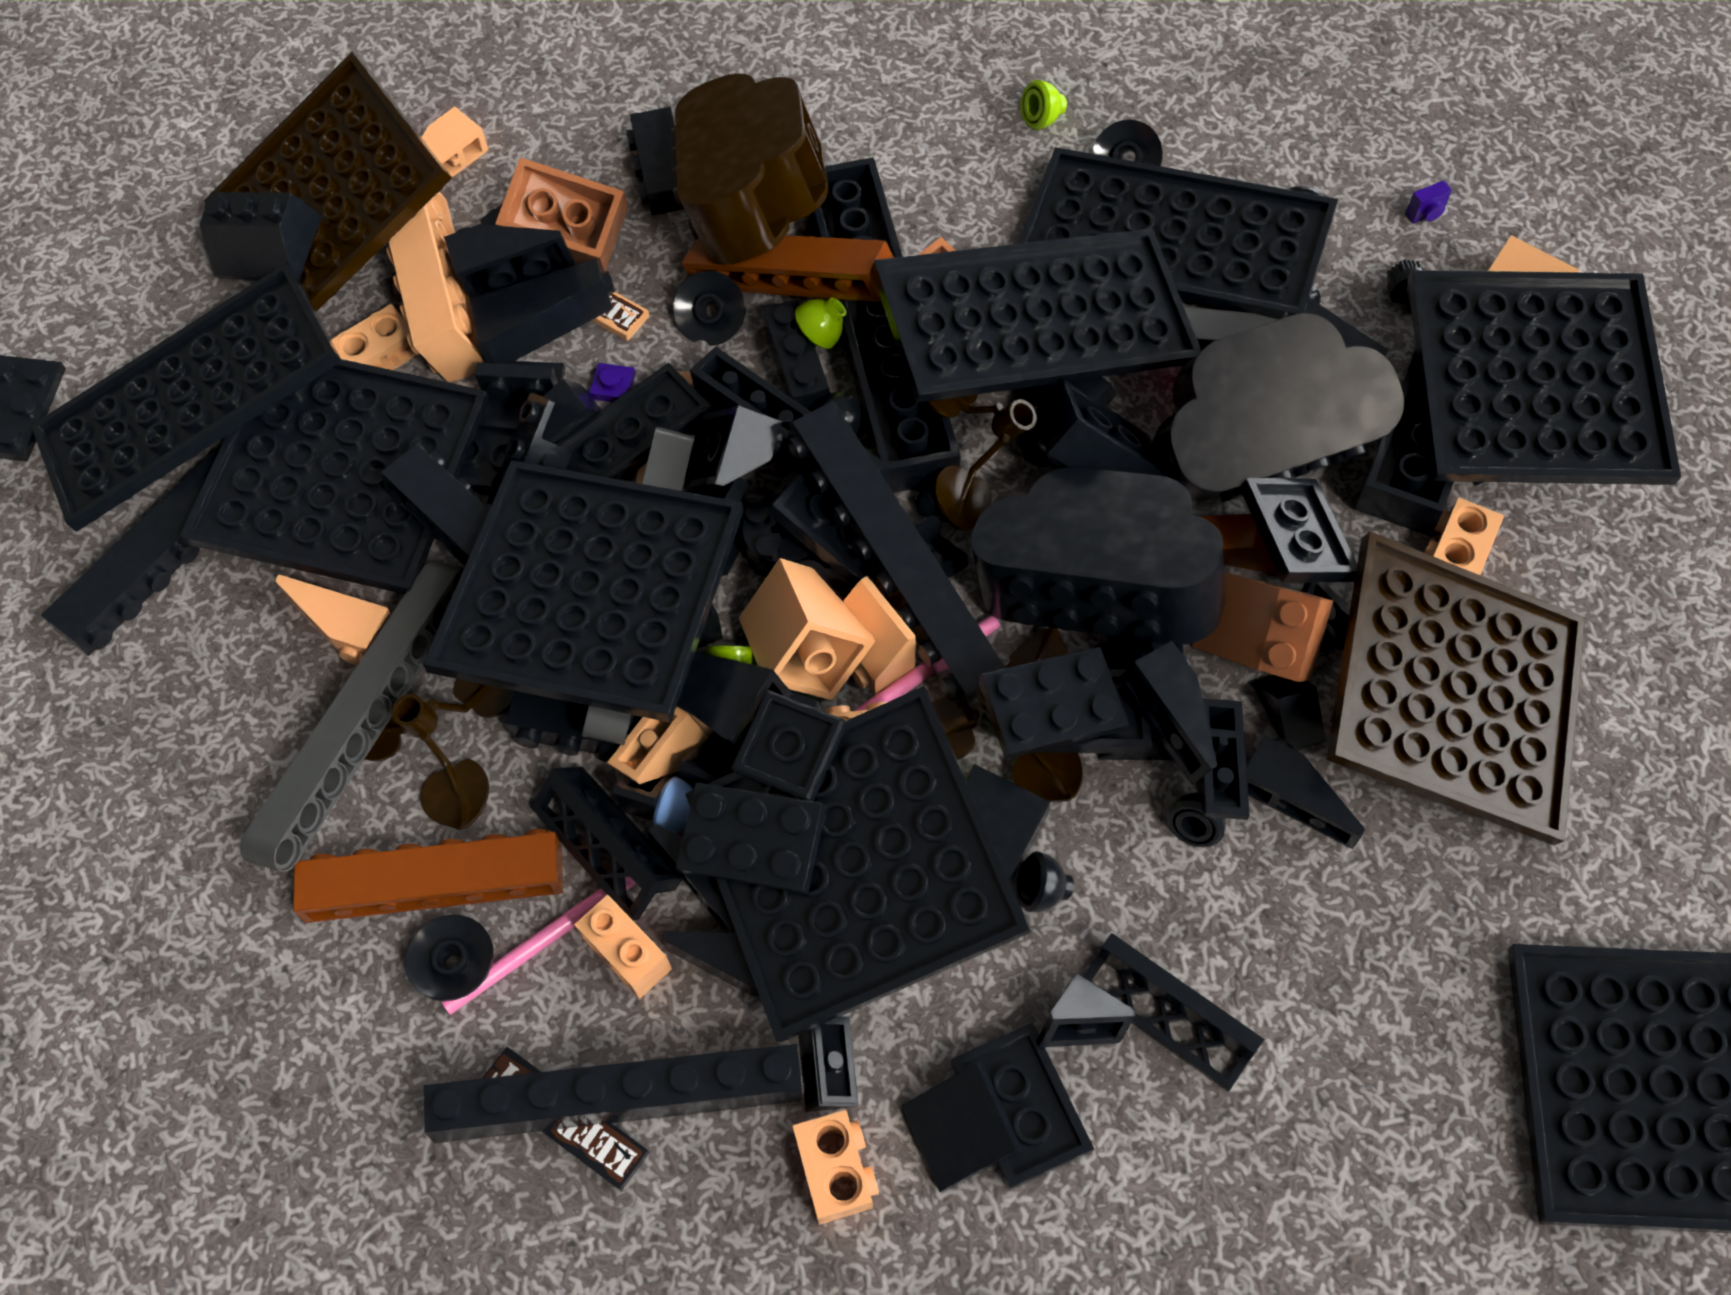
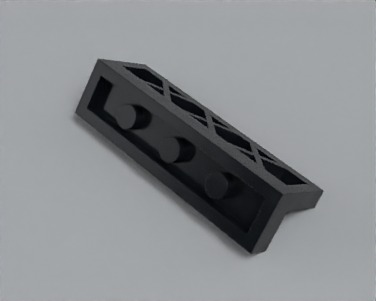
[531,767,684,921]
[1083,933,1265,1092]

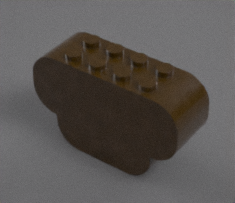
[671,73,829,264]

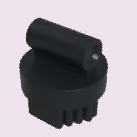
[1387,259,1425,314]

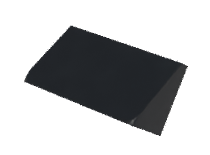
[798,1016,859,1112]

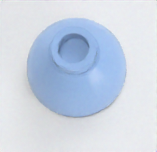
[653,776,694,834]

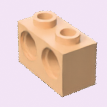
[331,304,417,370]
[1424,497,1505,575]
[574,894,672,999]
[792,1110,879,1225]

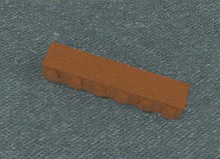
[682,236,894,302]
[293,829,564,923]

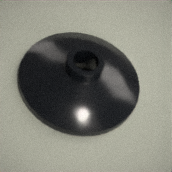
[1092,119,1163,166]
[673,271,746,346]
[405,915,494,1001]

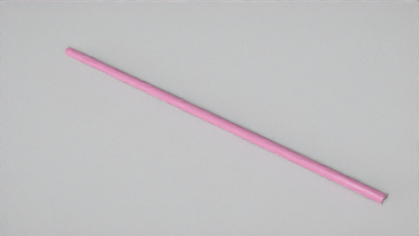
[441,614,1000,1015]

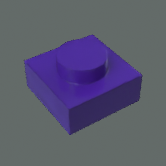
[1405,180,1452,224]
[589,362,636,403]

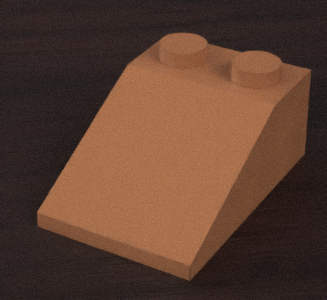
[495,157,629,272]
[1192,571,1334,682]

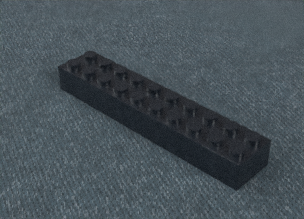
[810,157,960,493]

